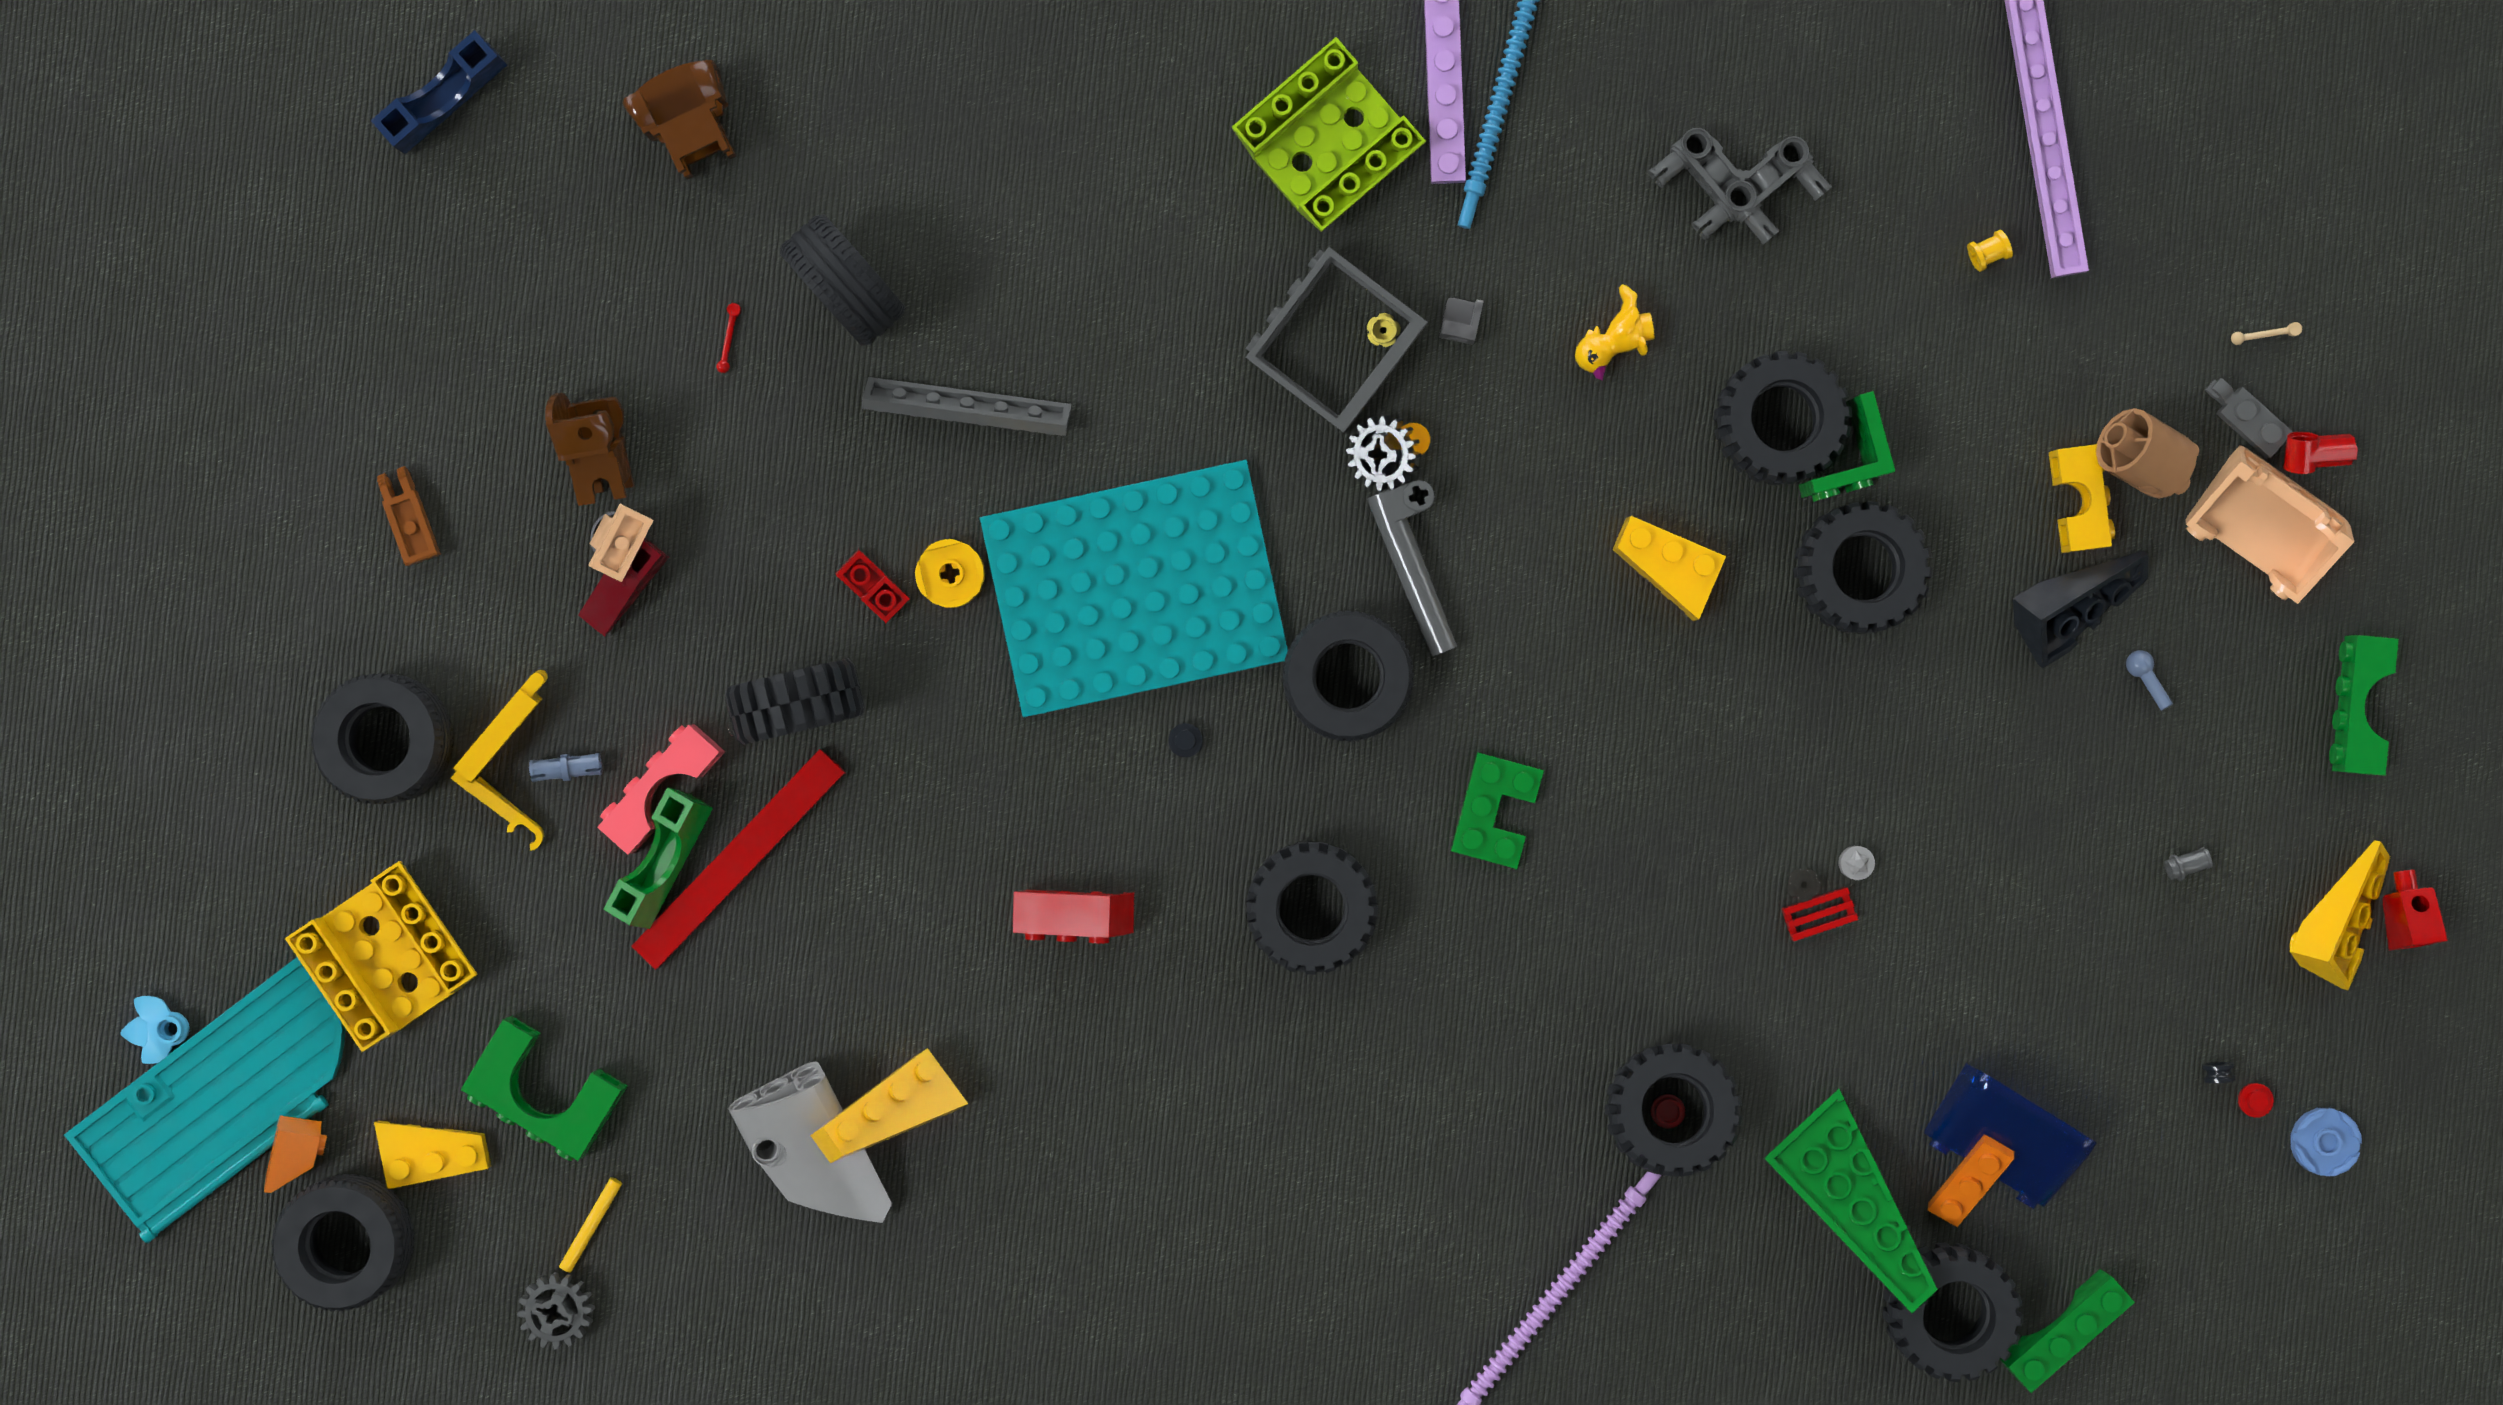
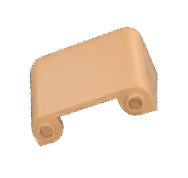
[2185,445,2354,604]

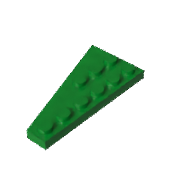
[1764,1089,1938,1314]

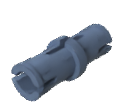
[529,753,602,782]

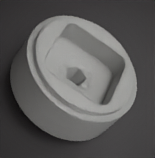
[1838,846,1875,880]

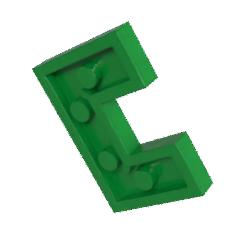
[1450,752,1544,869]

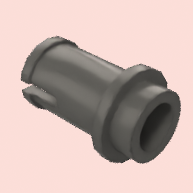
[2164,847,2213,881]

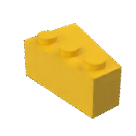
[1612,516,1726,621]

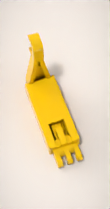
[451,670,548,851]

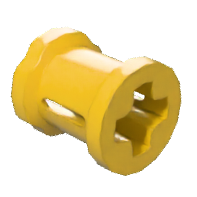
[1967,230,2013,272]

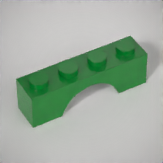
[2329,635,2399,776]
[603,787,713,929]
[1999,1269,2135,1393]

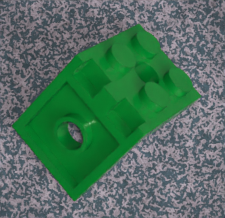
[1798,391,1895,502]

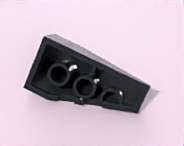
[2013,551,2148,668]

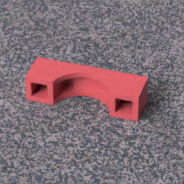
[597,725,725,855]

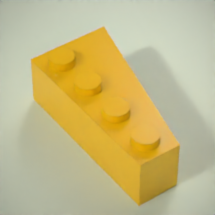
[810,1048,968,1163]

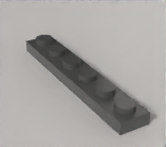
[862,377,1071,436]

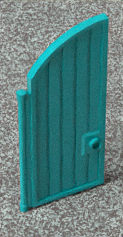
[64,957,346,1243]

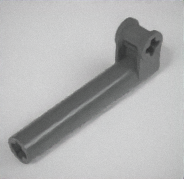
[1367,480,1457,657]

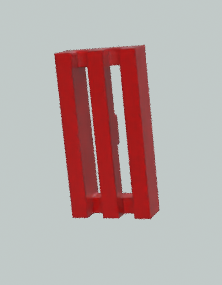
[1781,887,1859,941]

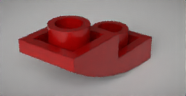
[835,549,910,623]

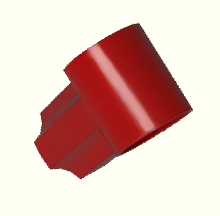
[2283,432,2358,474]

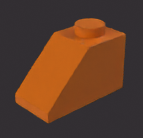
[264,1115,327,1193]

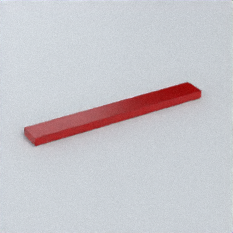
[631,749,846,970]

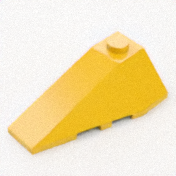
[2290,840,2390,990]

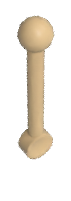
[2231,322,2302,345]

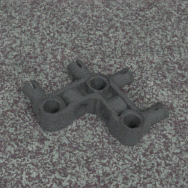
[1648,128,1832,245]

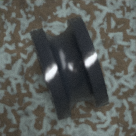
[2202,1062,2236,1084]

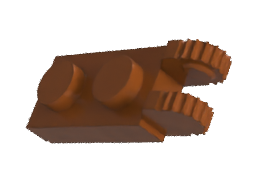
[377,466,441,566]

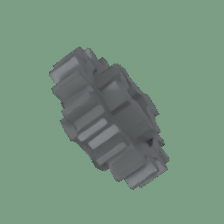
[517,1272,595,1350]

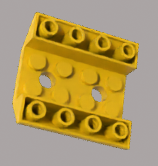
[285,861,478,1052]

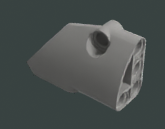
[729,1062,892,1223]

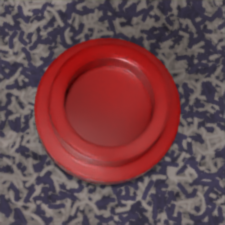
[2238,1083,2274,1118]
[1651,1094,1685,1128]

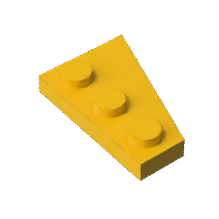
[374,1120,491,1189]

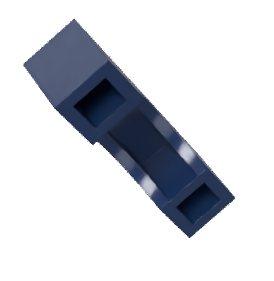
[371,30,507,154]

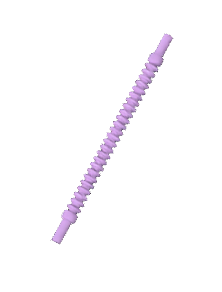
[1457,1171,1662,1405]

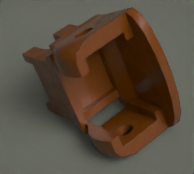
[622,60,736,180]
[545,393,634,506]

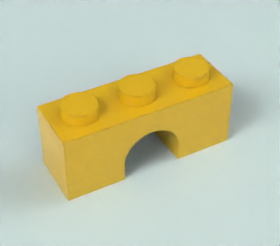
[2049,444,2115,553]

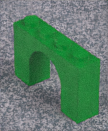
[461,1016,628,1161]

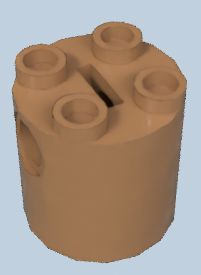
[2096,408,2199,499]

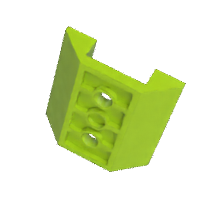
[1232,37,1426,232]

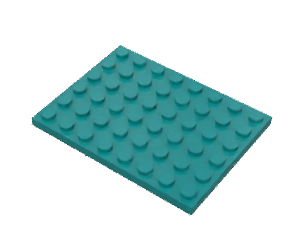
[980,460,1288,717]

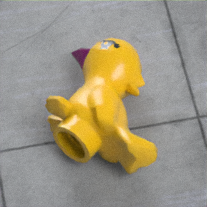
[1575,284,1654,381]

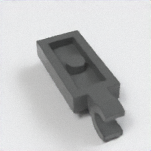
[2205,378,2293,459]

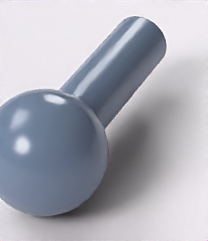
[2126,650,2173,711]

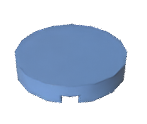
[2290,1108,2362,1176]

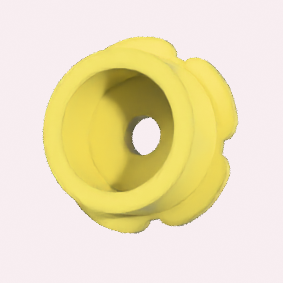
[1367,313,1400,347]

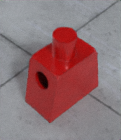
[2382,870,2448,951]

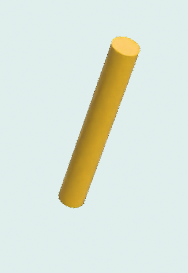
[559,1177,622,1273]

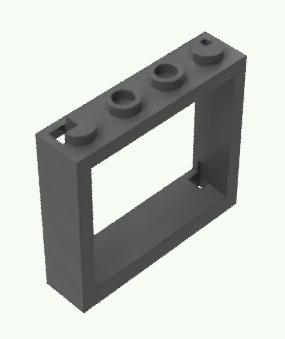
[1245,247,1428,433]

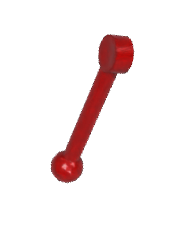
[716,303,741,373]

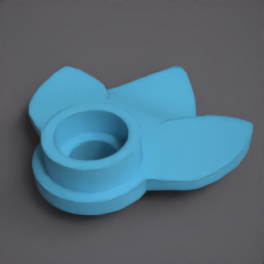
[120,996,189,1064]

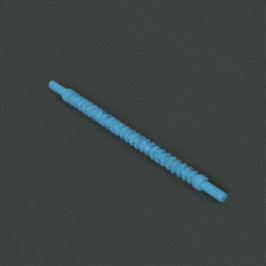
[1457,0,1540,229]

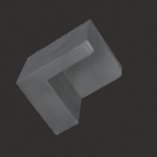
[1439,298,1483,345]

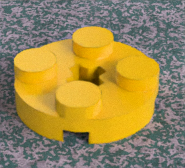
[915,539,985,608]

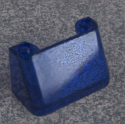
[1923,1064,2097,1209]

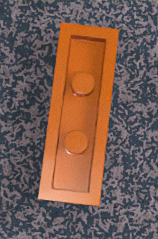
[1928,1134,2015,1227]

